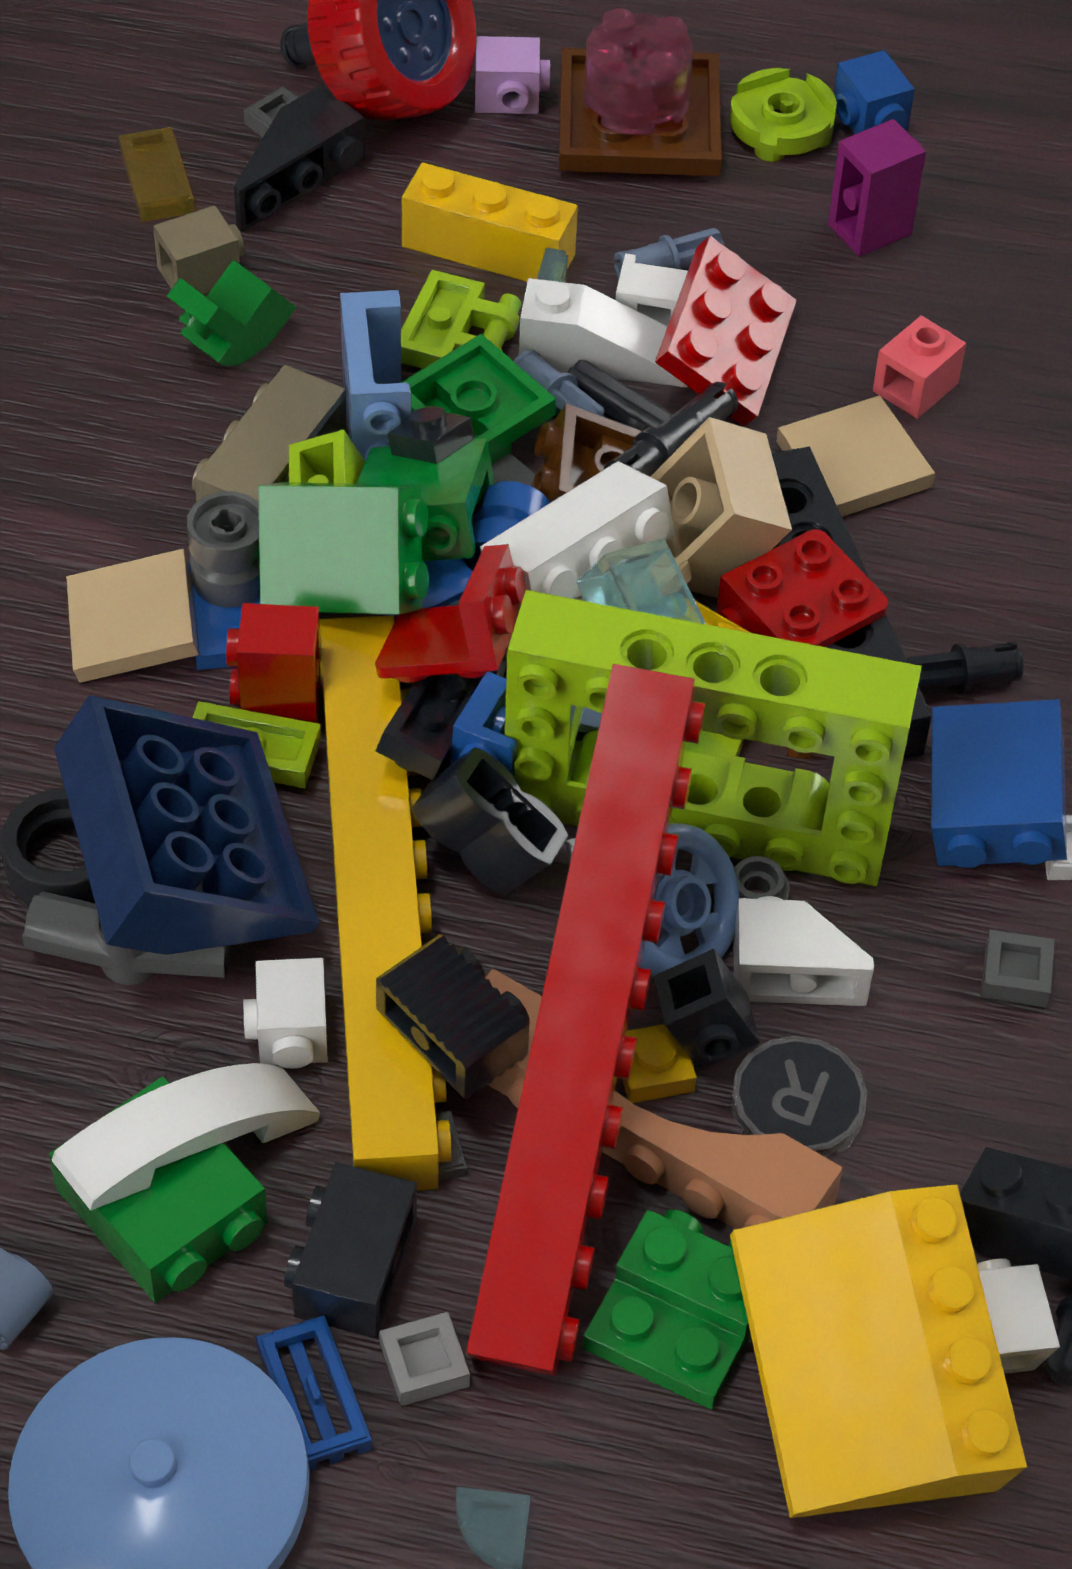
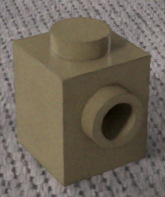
[153,205,245,294]

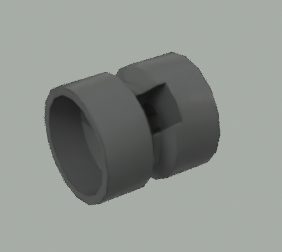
[187,491,260,607]

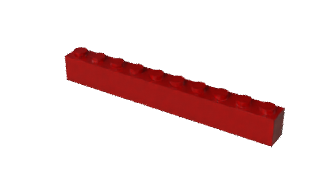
[466,664,706,1376]

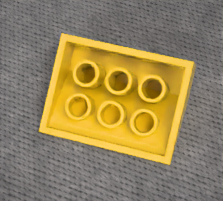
[730,1184,1027,1518]

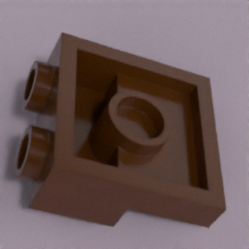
[531,403,641,502]

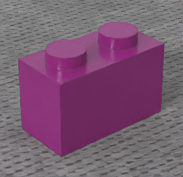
[828,119,926,257]

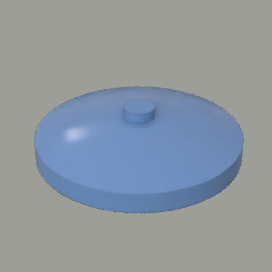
[8,1337,310,1569]

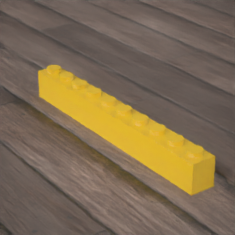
[319,615,451,1191]

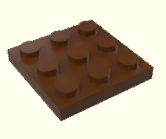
[559,48,722,176]

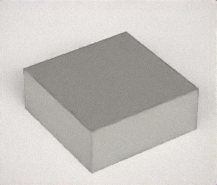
[379,1312,470,1407]

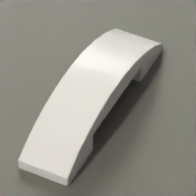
[52,1063,320,1210]

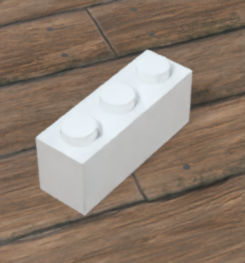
[480,461,675,599]

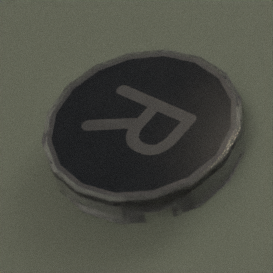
[730,1035,868,1156]

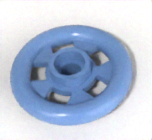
[640,823,740,976]

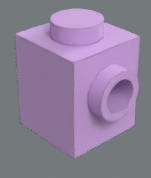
[475,36,550,114]

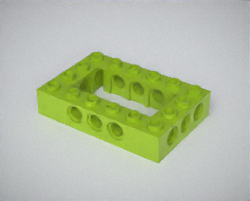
[505,590,922,886]

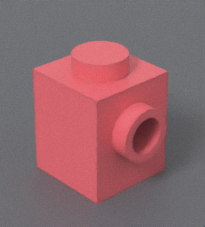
[872,315,966,419]

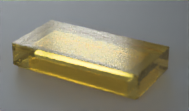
[119,127,195,222]

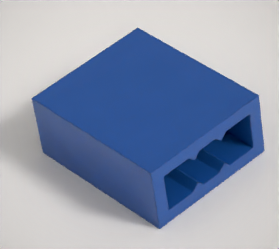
[931,699,1067,868]

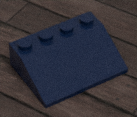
[54,695,320,955]

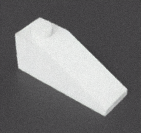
[519,278,687,387]

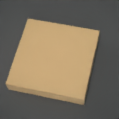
[776,395,935,517]
[66,548,199,683]

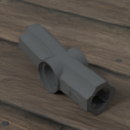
[23,891,230,985]

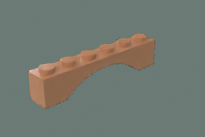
[485,968,843,1229]

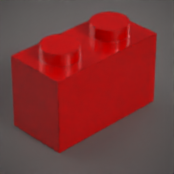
[226,603,322,724]

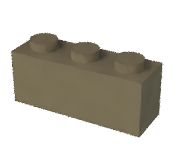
[192,364,347,502]

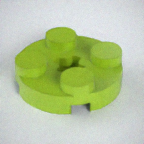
[729,68,837,162]

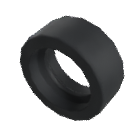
[1,788,95,906]

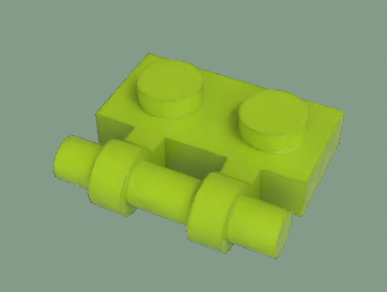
[401,270,522,369]

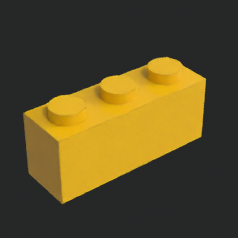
[401,162,578,282]

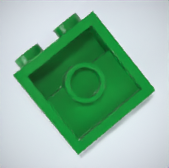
[401,333,556,464]
[582,1210,751,1410]

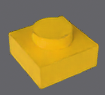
[622,1024,697,1103]

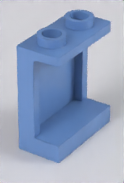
[340,290,411,461]

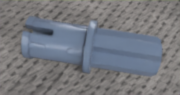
[614,228,725,280]
[514,350,606,418]

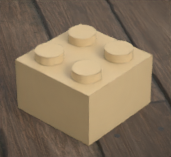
[651,417,792,598]

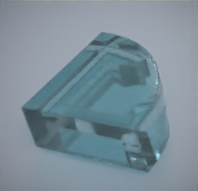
[456,1487,530,1569]

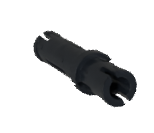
[604,381,739,477]

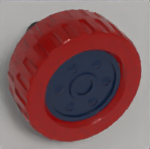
[280,0,477,121]

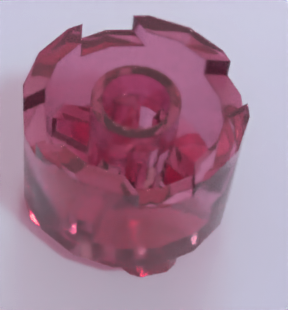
[584,8,693,135]

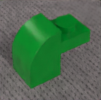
[167,260,297,366]

